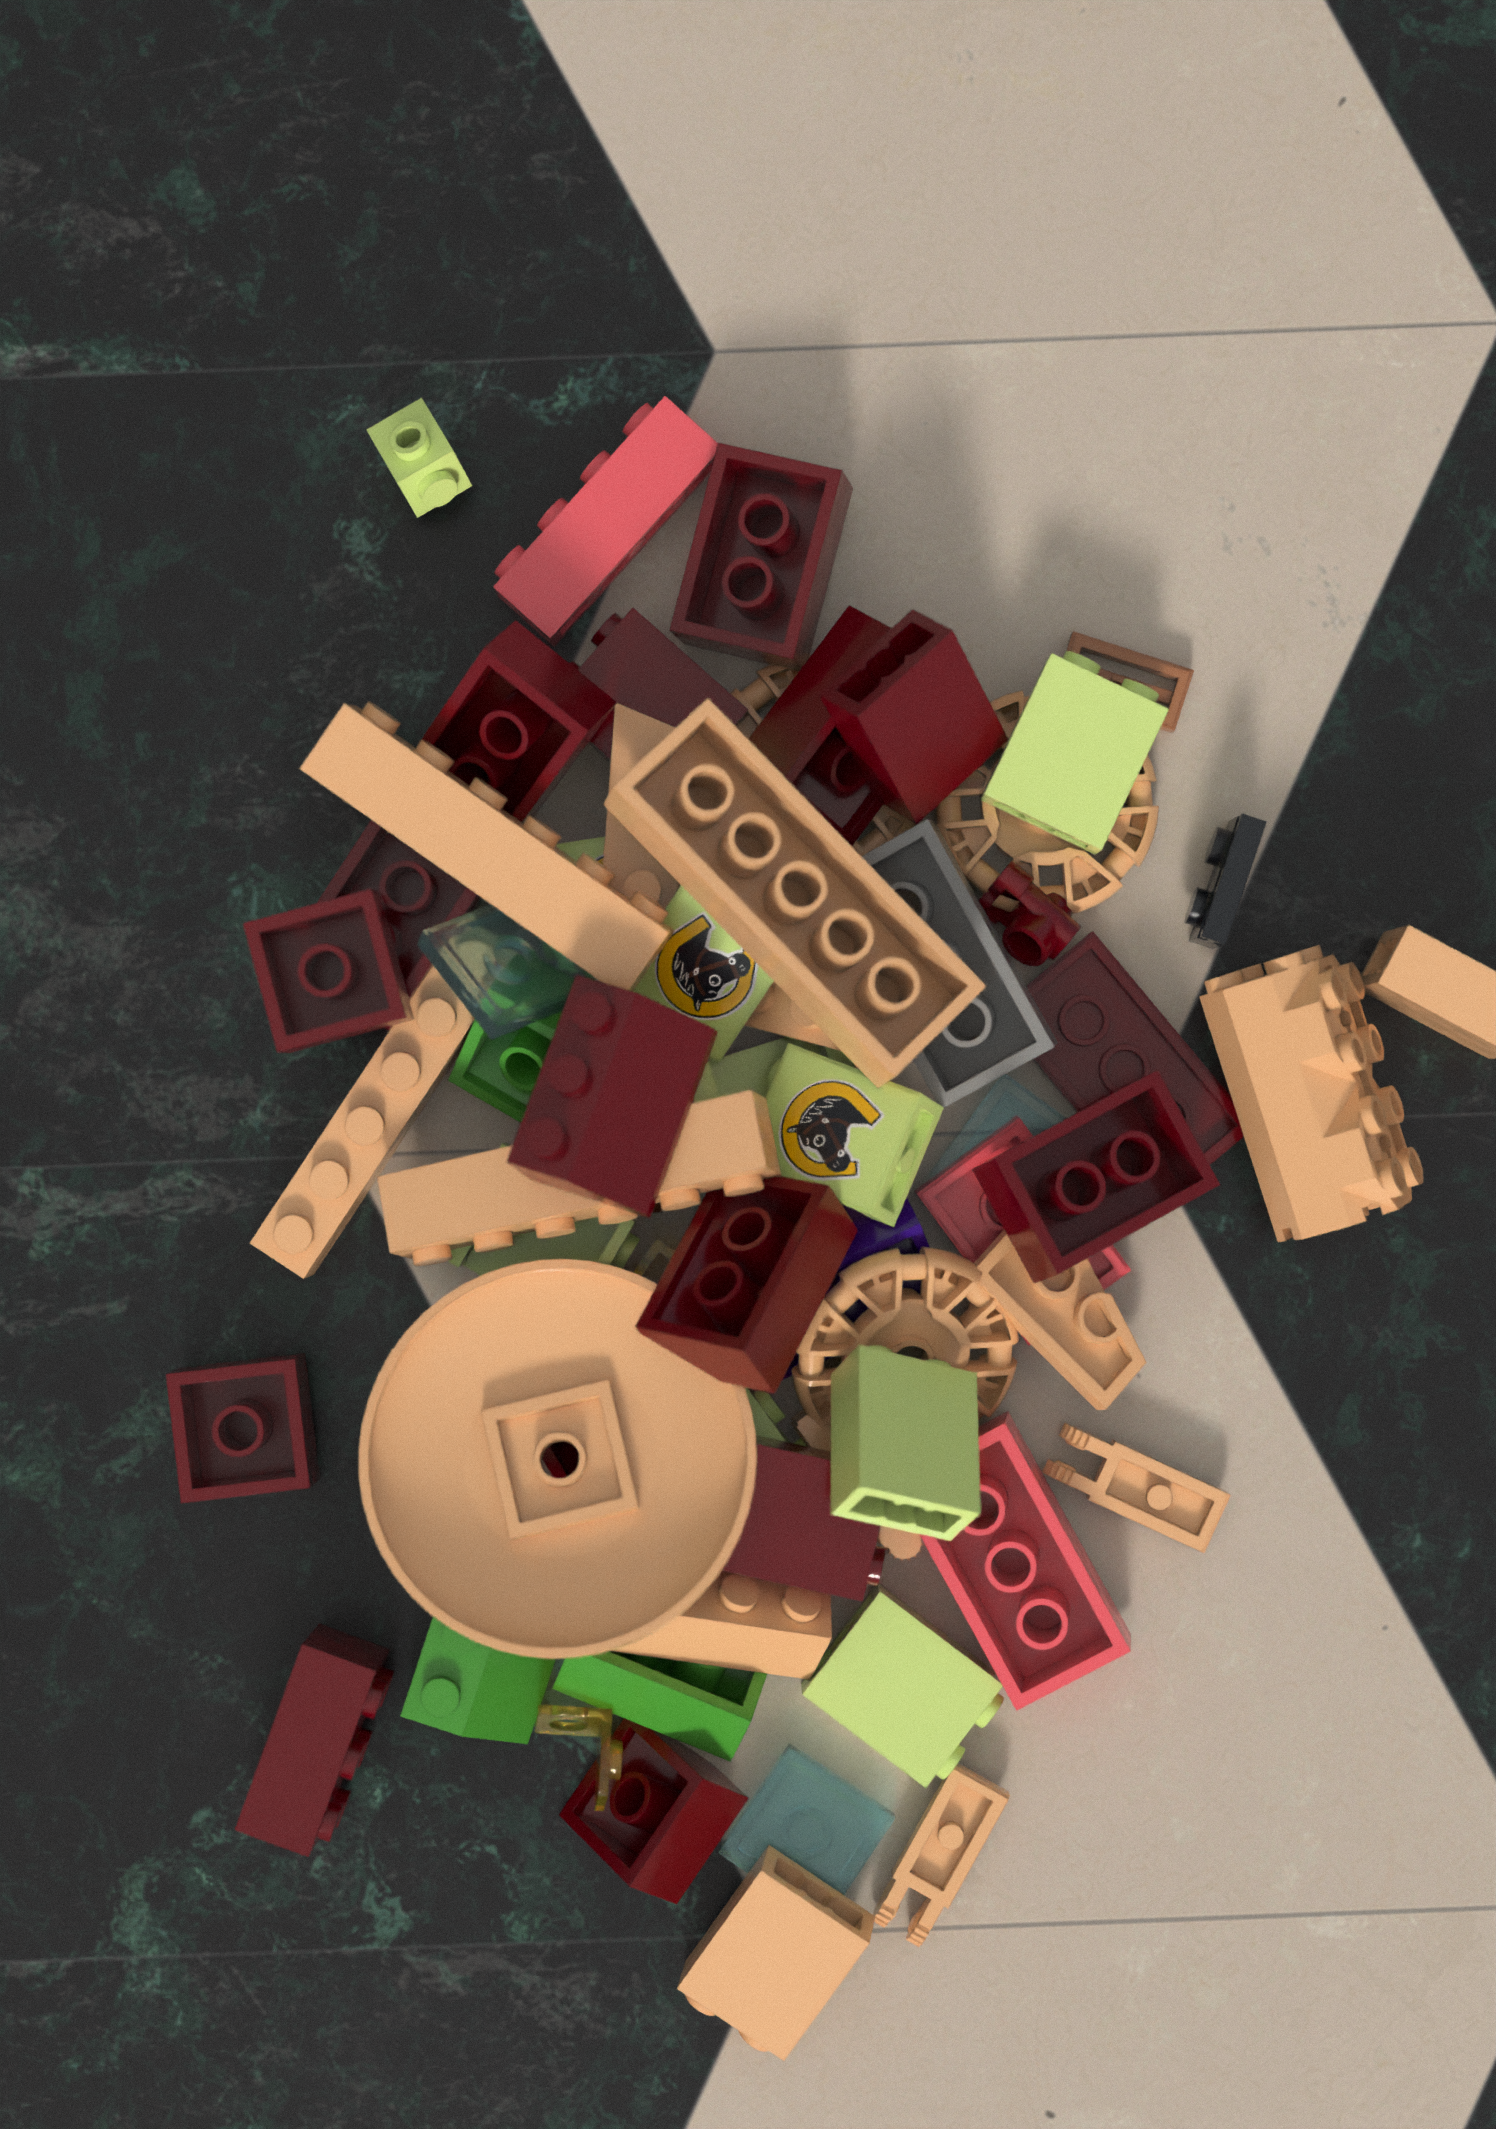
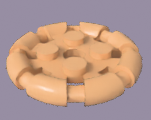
[936,690,1159,914]
[792,1247,1019,1430]

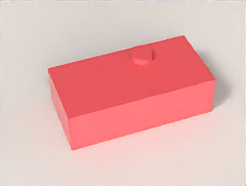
[919,1411,1131,1711]

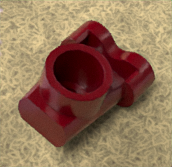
[979,860,1081,967]

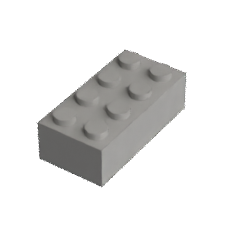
[861,819,1058,1108]

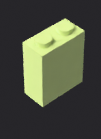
[980,651,1169,855]
[831,1345,981,1541]
[801,1583,1004,1788]

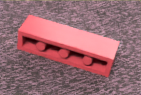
[493,396,718,647]

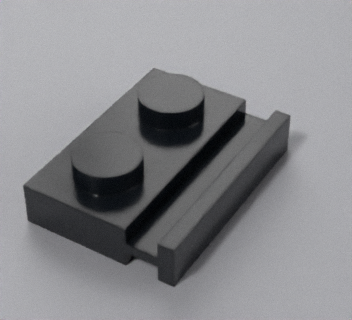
[1184,813,1267,949]

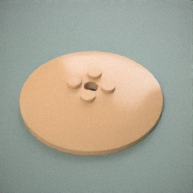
[359,1259,757,1659]

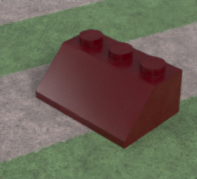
[748,605,891,846]
[506,975,718,1218]
[635,1176,858,1394]

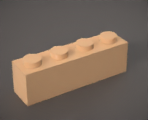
[612,1571,832,1680]

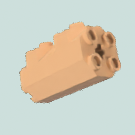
[1199,945,1423,1242]

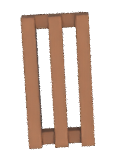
[1066,631,1194,733]

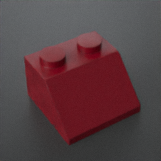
[559,1718,748,1905]

